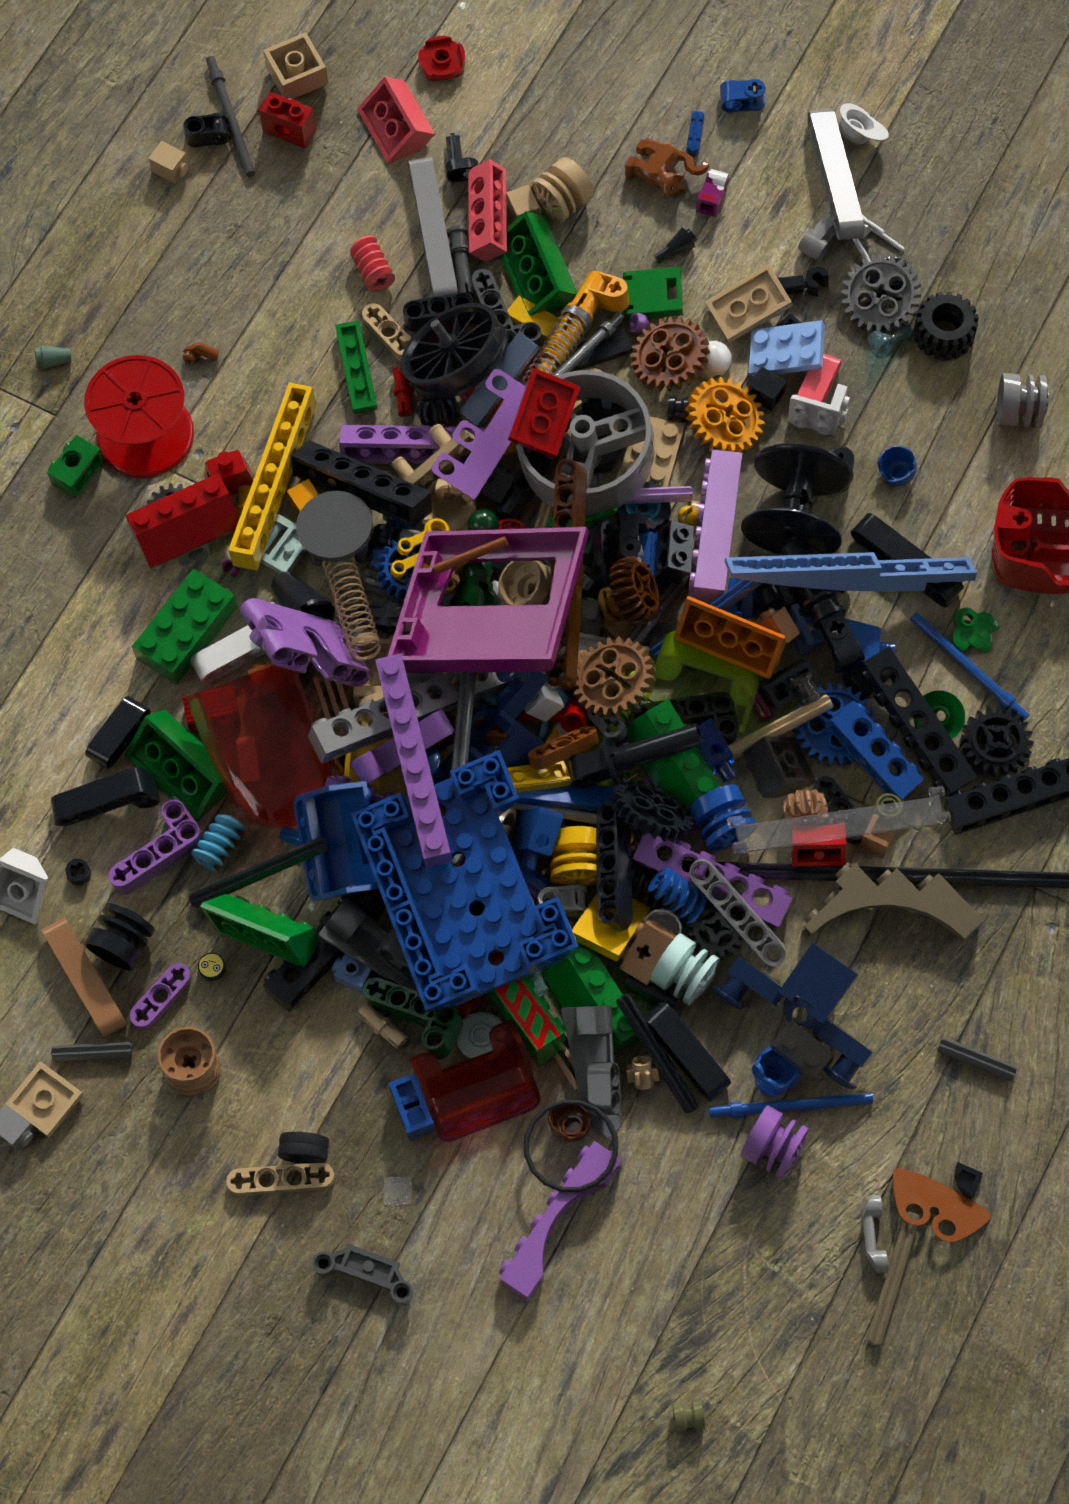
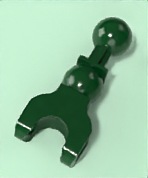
[449,509,499,606]

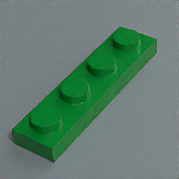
[335,320,378,414]

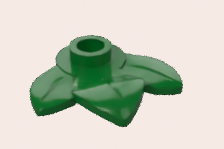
[952,607,1000,653]

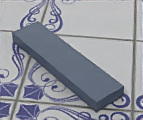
[459,331,540,427]

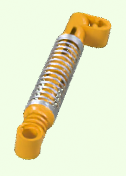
[504,271,630,454]

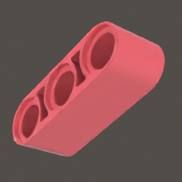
[797,353,842,403]

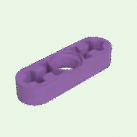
[130,963,192,1030]

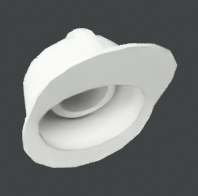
[839,103,889,145]

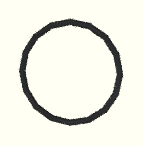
[524,1100,618,1192]

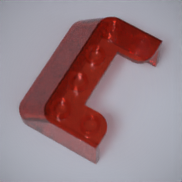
[409,1019,541,1142]

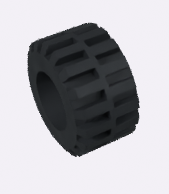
[913,292,979,360]

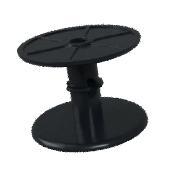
[741,443,854,554]

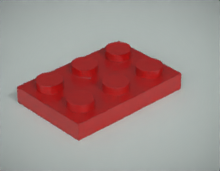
[507,368,581,458]

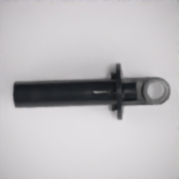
[568,723,704,788]

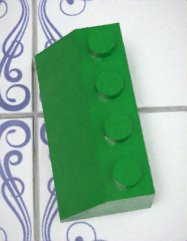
[500,211,577,316]
[626,699,721,810]
[124,709,237,821]
[200,894,320,968]
[542,944,639,1055]

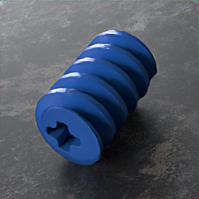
[648,867,706,924]

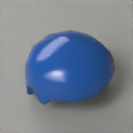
[877,445,917,487]

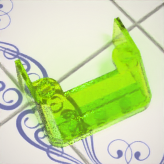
[643,631,761,734]

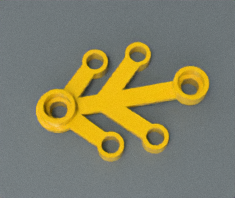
[390,518,461,594]

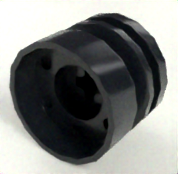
[83,903,155,971]

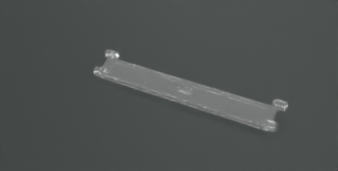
[727,786,951,854]

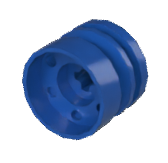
[688,784,758,852]

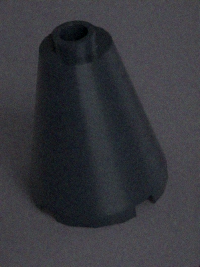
[271,572,335,620]

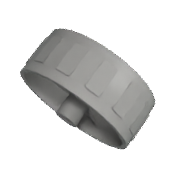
[516,370,655,515]

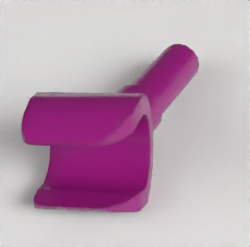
[222,559,240,577]

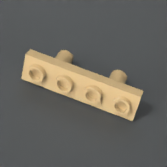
[391,424,475,489]

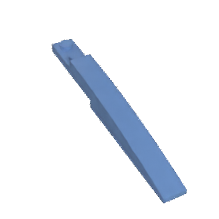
[725,552,977,592]

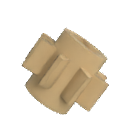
[626,1056,660,1090]

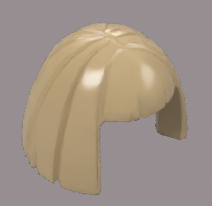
[422,478,476,531]

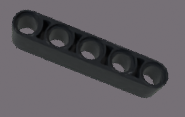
[850,513,964,607]
[596,801,633,932]

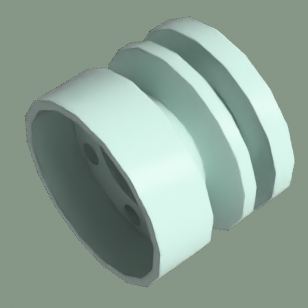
[650,934,720,1006]

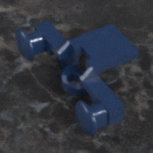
[425,672,549,785]
[712,943,874,1090]

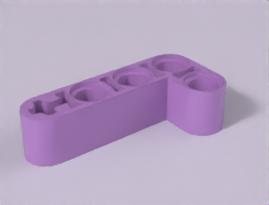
[351,709,455,785]
[109,800,203,895]

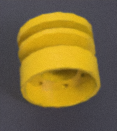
[550,826,597,886]

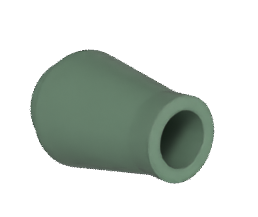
[35,345,71,370]

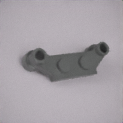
[312,1243,414,1305]

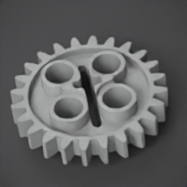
[841,253,922,334]

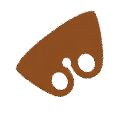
[893,1168,991,1242]

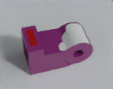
[696,169,729,217]

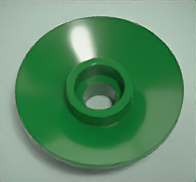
[913,690,965,739]

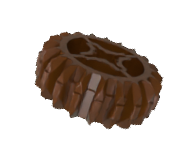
[608,555,662,626]

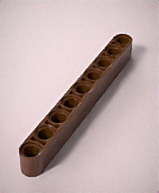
[545,459,587,691]

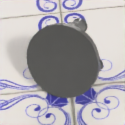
[296,491,373,565]

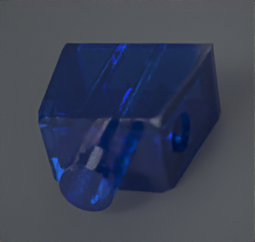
[698,718,738,783]

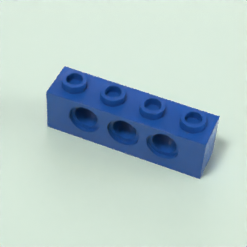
[825,700,924,800]

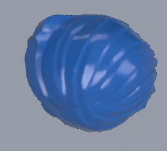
[752,1046,801,1097]

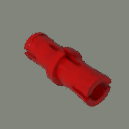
[392,365,414,417]

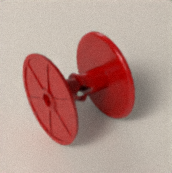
[84,355,194,478]

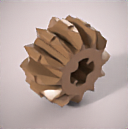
[782,788,828,826]

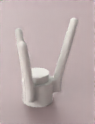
[852,214,904,263]

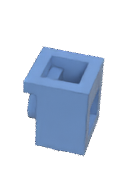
[332,954,376,995]

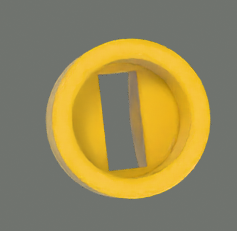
[678,505,698,526]

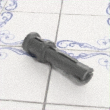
[447,225,473,297]

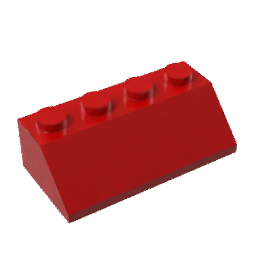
[125,473,240,569]

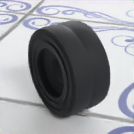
[278,1132,329,1164]

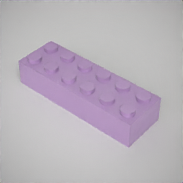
[688,449,742,604]

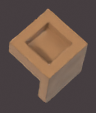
[860,815,896,858]

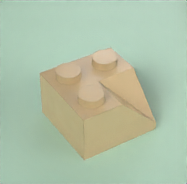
[263,32,328,99]

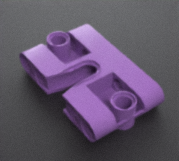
[240,598,371,687]

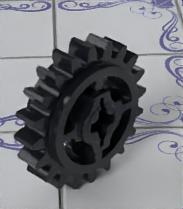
[960,706,1034,777]

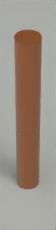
[433,536,509,575]

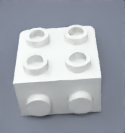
[788,384,850,436]

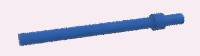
[910,612,1030,722]
[709,1093,873,1119]

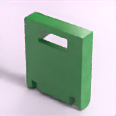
[623,267,683,320]

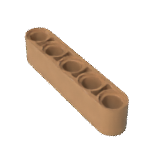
[41,917,128,1038]

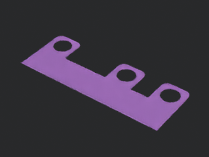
[432,369,526,500]

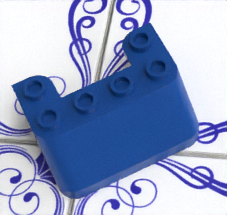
[294,781,379,901]

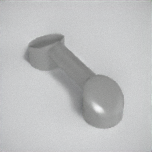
[862,1195,888,1273]

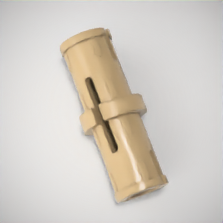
[357,1003,409,1050]

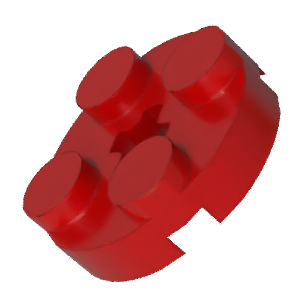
[418,36,466,81]

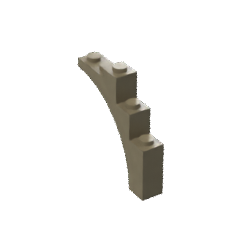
[803,863,984,941]

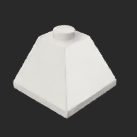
[0,848,48,925]

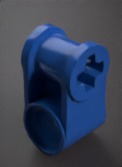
[720,79,766,113]

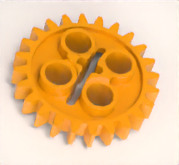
[685,377,765,453]

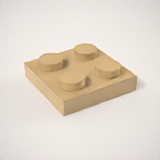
[5,1061,84,1138]

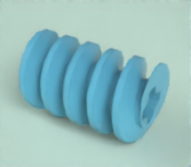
[191,814,247,873]

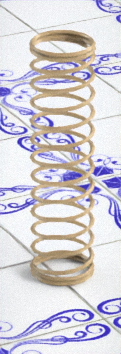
[322,556,382,661]

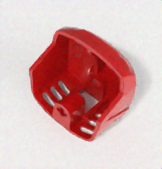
[991,477,1069,595]

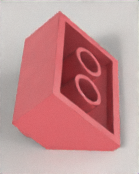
[357,76,435,163]

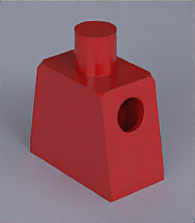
[204,450,254,496]

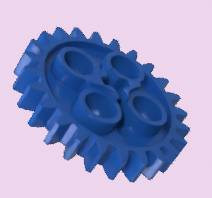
[792,683,877,767]

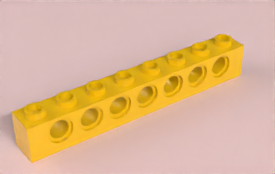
[228,382,317,571]

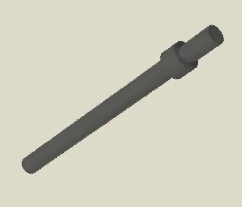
[206,56,255,177]
[553,312,624,376]

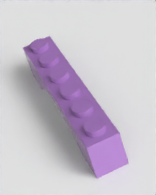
[499,1141,622,1302]

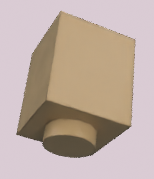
[148,141,188,184]
[506,185,540,221]

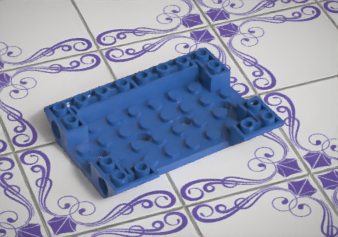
[351,750,579,1012]

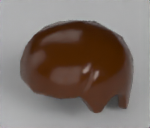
[548,1105,591,1142]

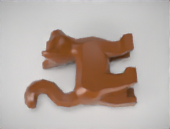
[625,137,709,197]

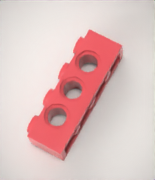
[468,159,507,263]

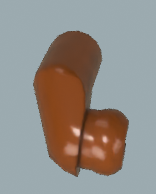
[182,342,220,364]

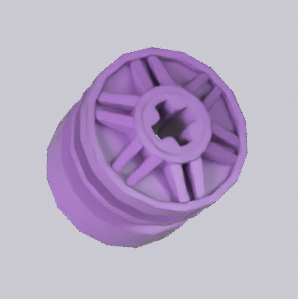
[740,1105,809,1179]

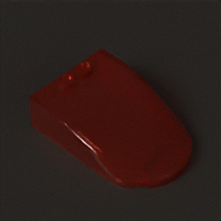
[186,665,331,828]

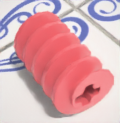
[350,235,395,291]

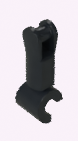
[777,266,829,297]

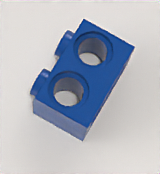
[389,1073,435,1141]

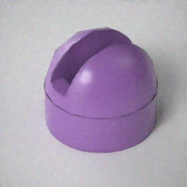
[629,313,649,333]

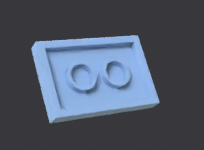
[749,320,825,376]

